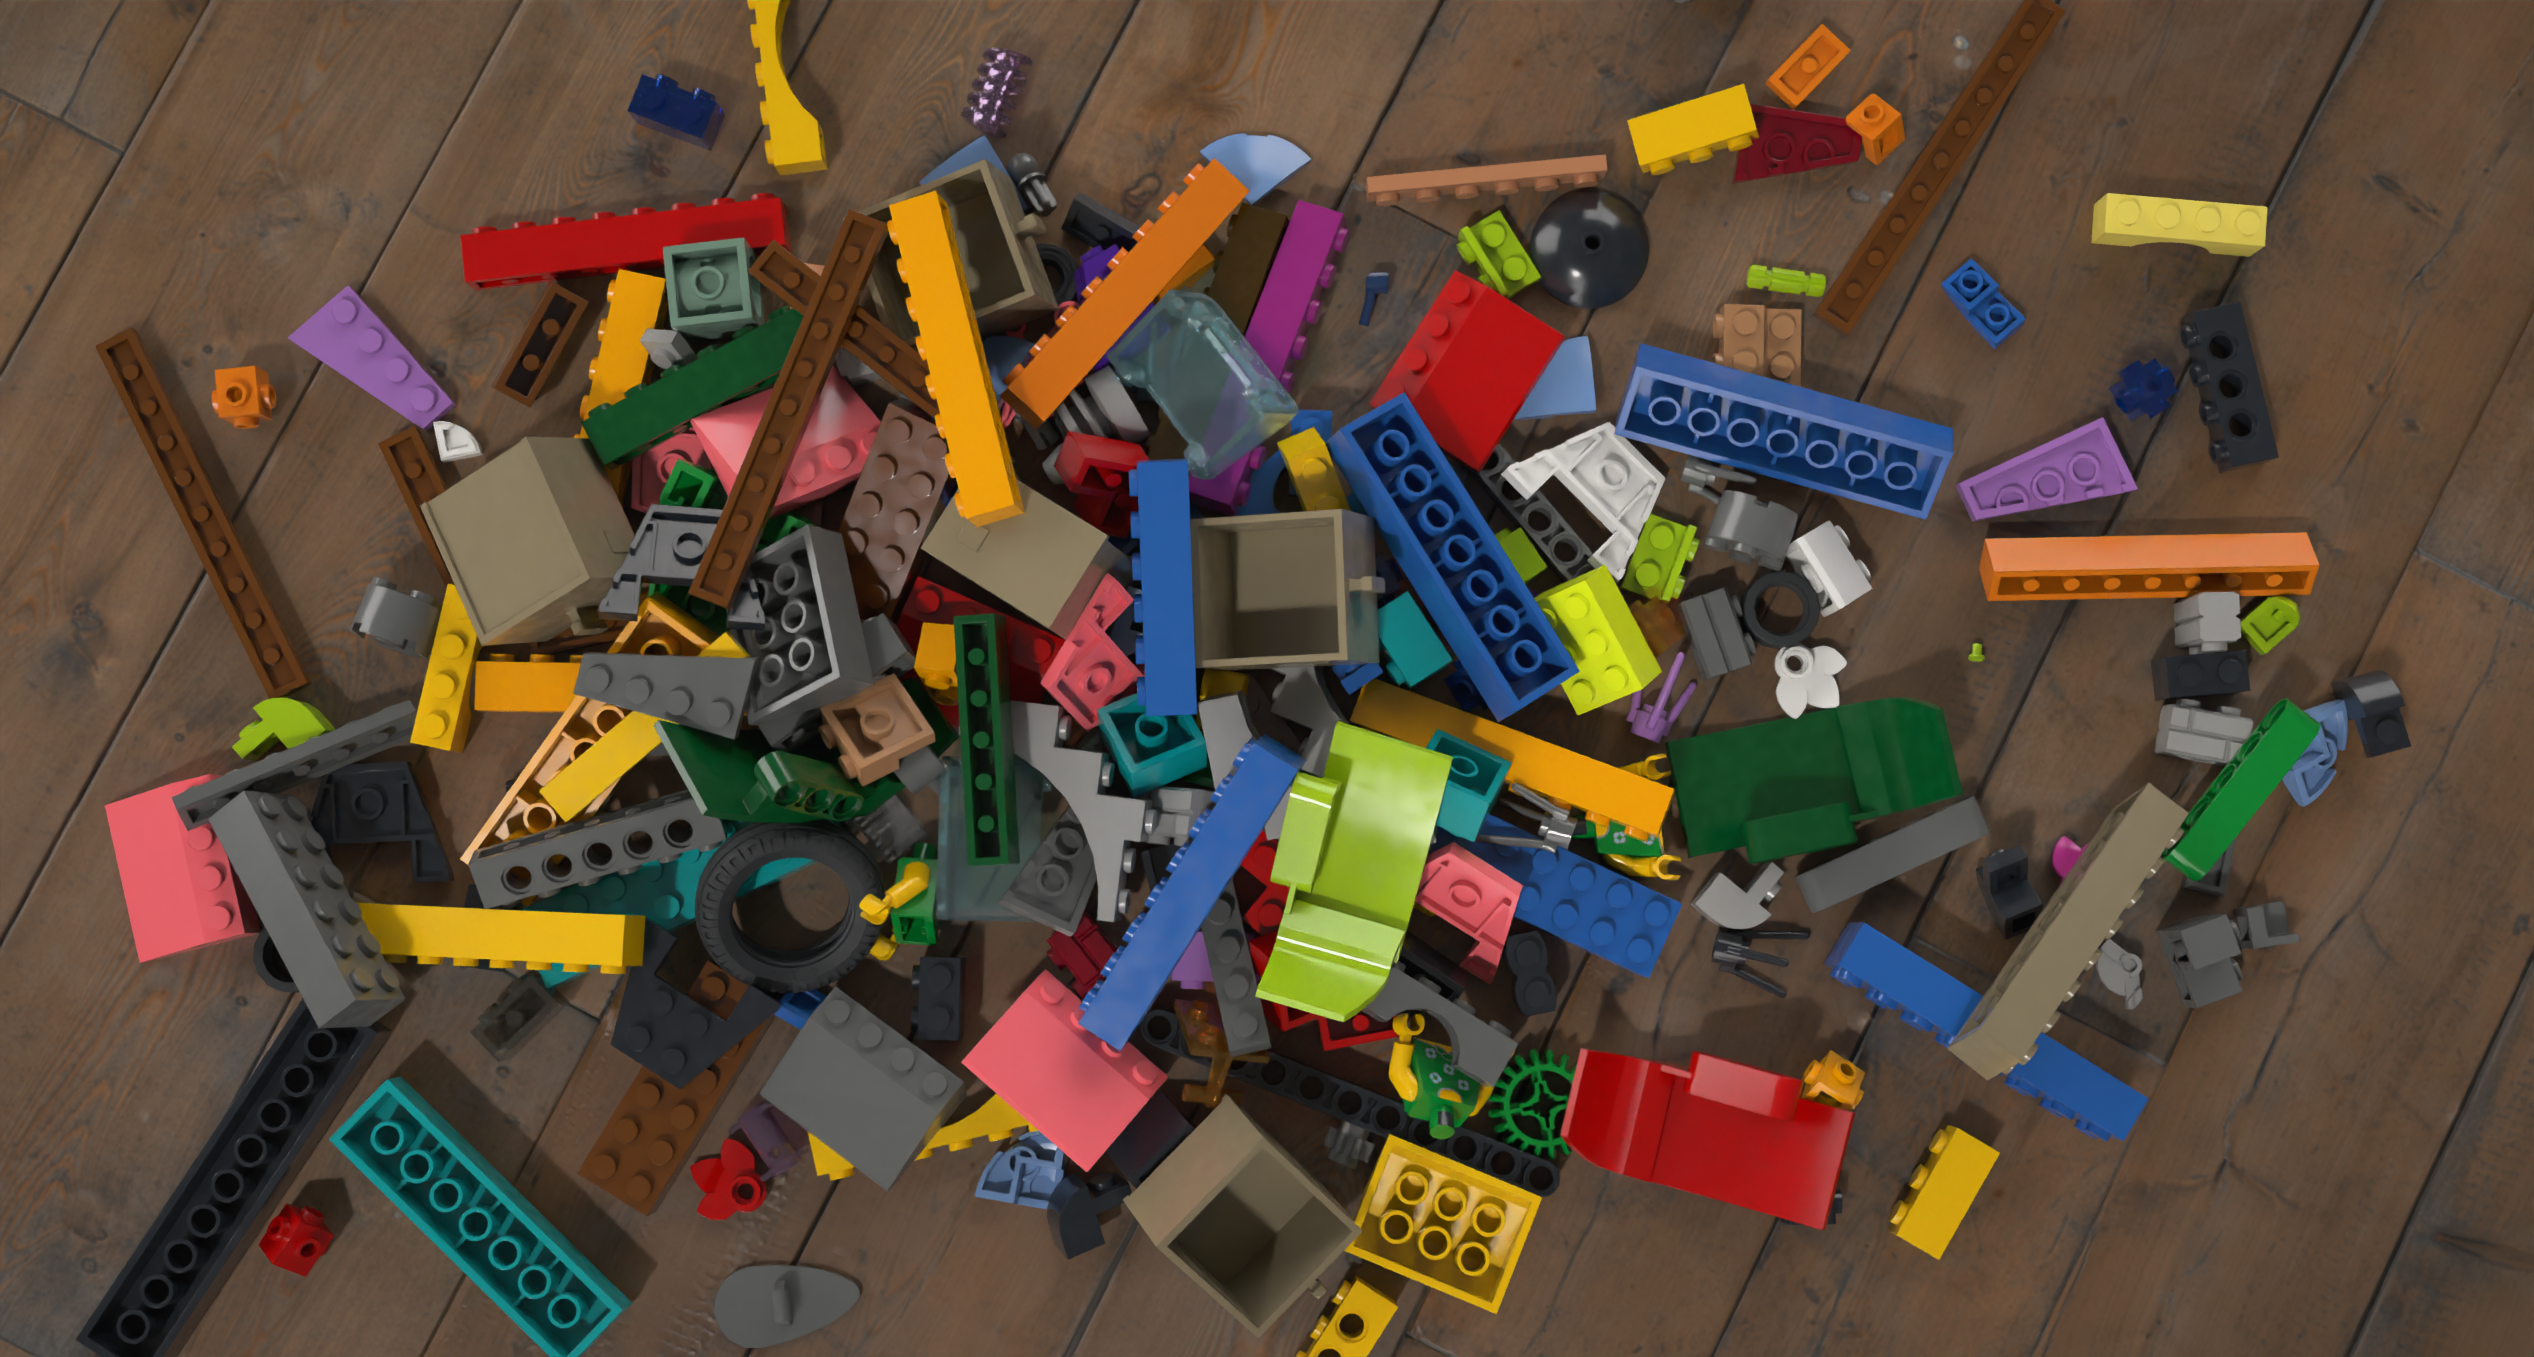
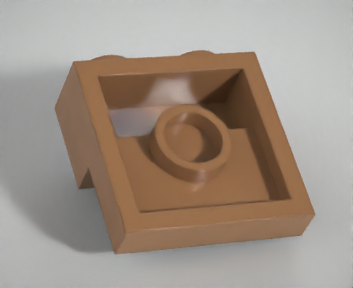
[1712,304,1802,387]
[819,673,935,787]

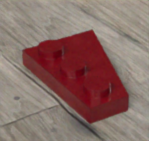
[1732,103,1862,184]

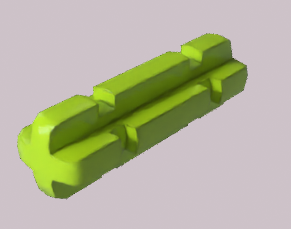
[1747,265,1826,297]

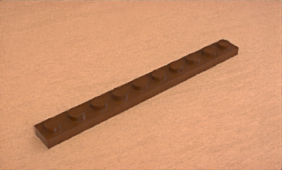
[1813,0,2066,337]
[688,209,888,610]
[95,328,312,699]

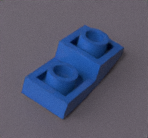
[1941,258,2026,350]
[1332,663,1383,695]

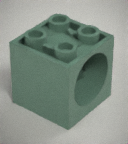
[663,237,765,342]

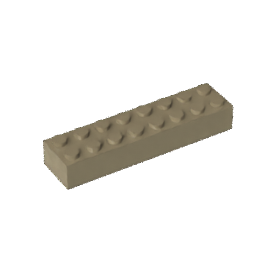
[1947,783,2189,1080]

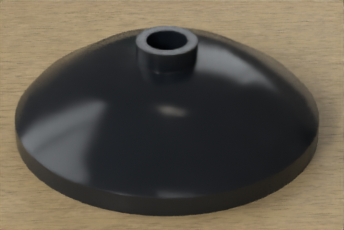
[1529,190,1649,309]

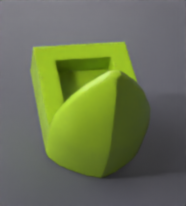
[2240,595,2301,655]

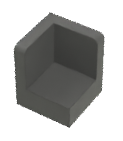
[2233,902,2301,949]

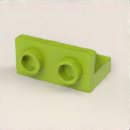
[1456,210,1541,299]
[1619,513,1700,606]

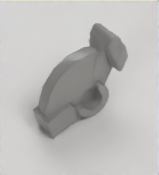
[2096,939,2143,1010]

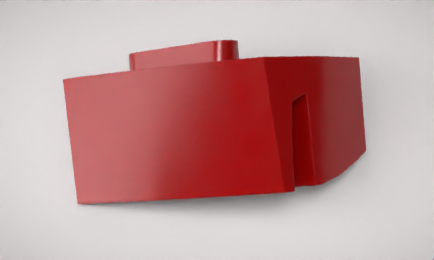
[1560,1048,1855,1230]

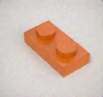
[1765,24,1851,110]

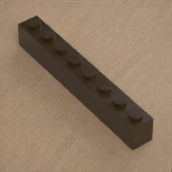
[1145,202,1290,507]

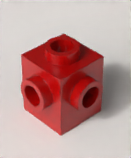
[258,1203,334,1277]

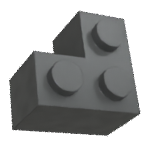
[2156,914,2243,1008]

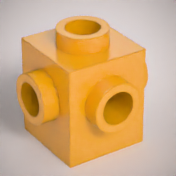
[1801,1050,1865,1111]

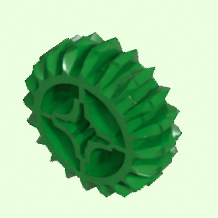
[1488,1049,1577,1160]

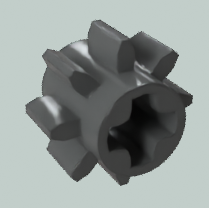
[1323,1120,1375,1169]

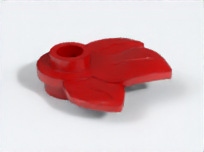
[690,1138,767,1220]

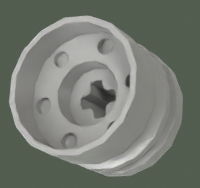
[1053,364,1150,444]

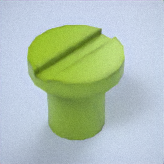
[1968,643,1985,662]

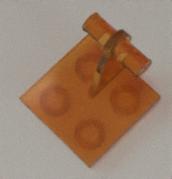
[1173,999,1270,1108]

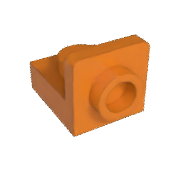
[1846,94,1905,166]

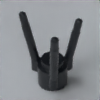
[1711,928,1810,998]

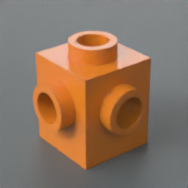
[212,366,276,429]

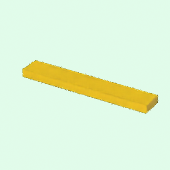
[539,631,750,822]

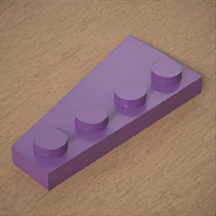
[288,285,457,431]
[1955,417,2138,522]

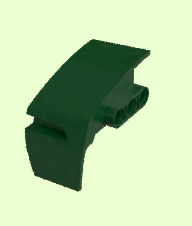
[653,677,960,823]
[1665,697,1963,864]

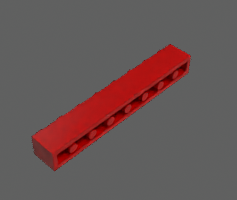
[460,193,791,291]

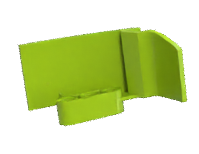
[1255,721,1453,1022]

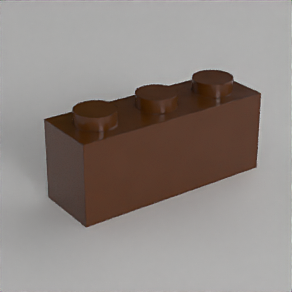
[491,281,588,408]

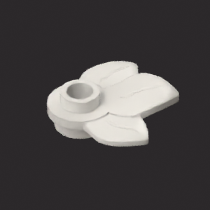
[1774,643,1847,719]

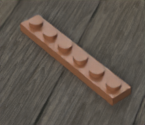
[1365,154,1608,206]

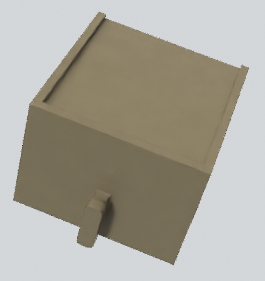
[843,159,1060,353]
[420,436,635,646]
[921,479,1133,640]
[1190,509,1385,671]
[1123,1094,1363,1338]

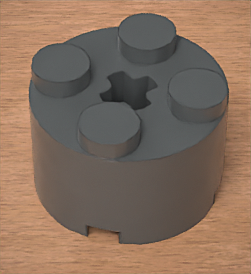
[1703,490,1798,571]
[349,577,443,660]

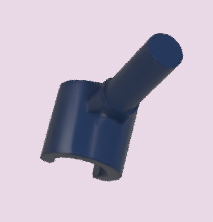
[1359,272,1388,327]

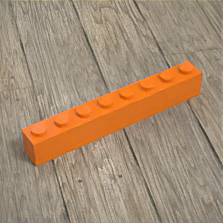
[1000,158,1250,429]
[1979,532,2319,601]

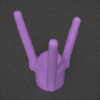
[1626,652,1697,744]

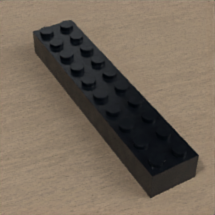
[75,998,392,1357]

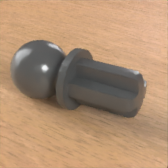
[1007,153,1057,217]

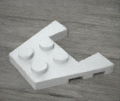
[1501,422,1666,583]

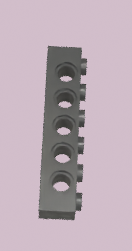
[468,789,729,910]

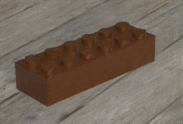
[837,397,956,625]
[577,960,781,1216]

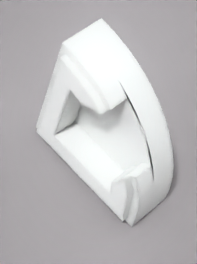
[433,421,484,463]

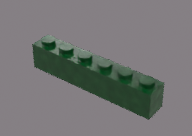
[581,306,804,470]
[953,613,1020,867]

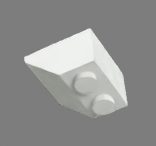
[1786,520,1873,617]

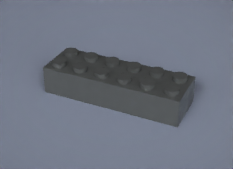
[208,791,405,1028]

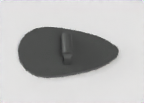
[714,1264,861,1348]

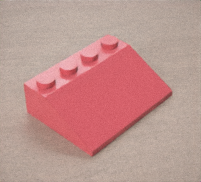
[690,365,881,520]
[105,774,261,963]
[961,969,1168,1172]

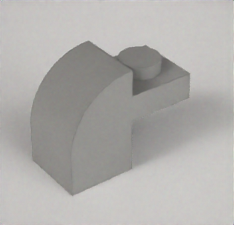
[1690,862,1785,929]

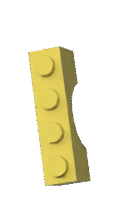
[2091,193,2267,257]

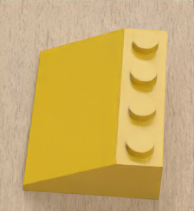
[1344,1134,1542,1314]

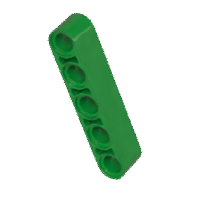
[2160,699,2321,882]

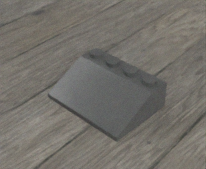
[726,524,874,726]
[760,986,966,1192]

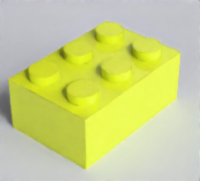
[1534,564,1662,715]

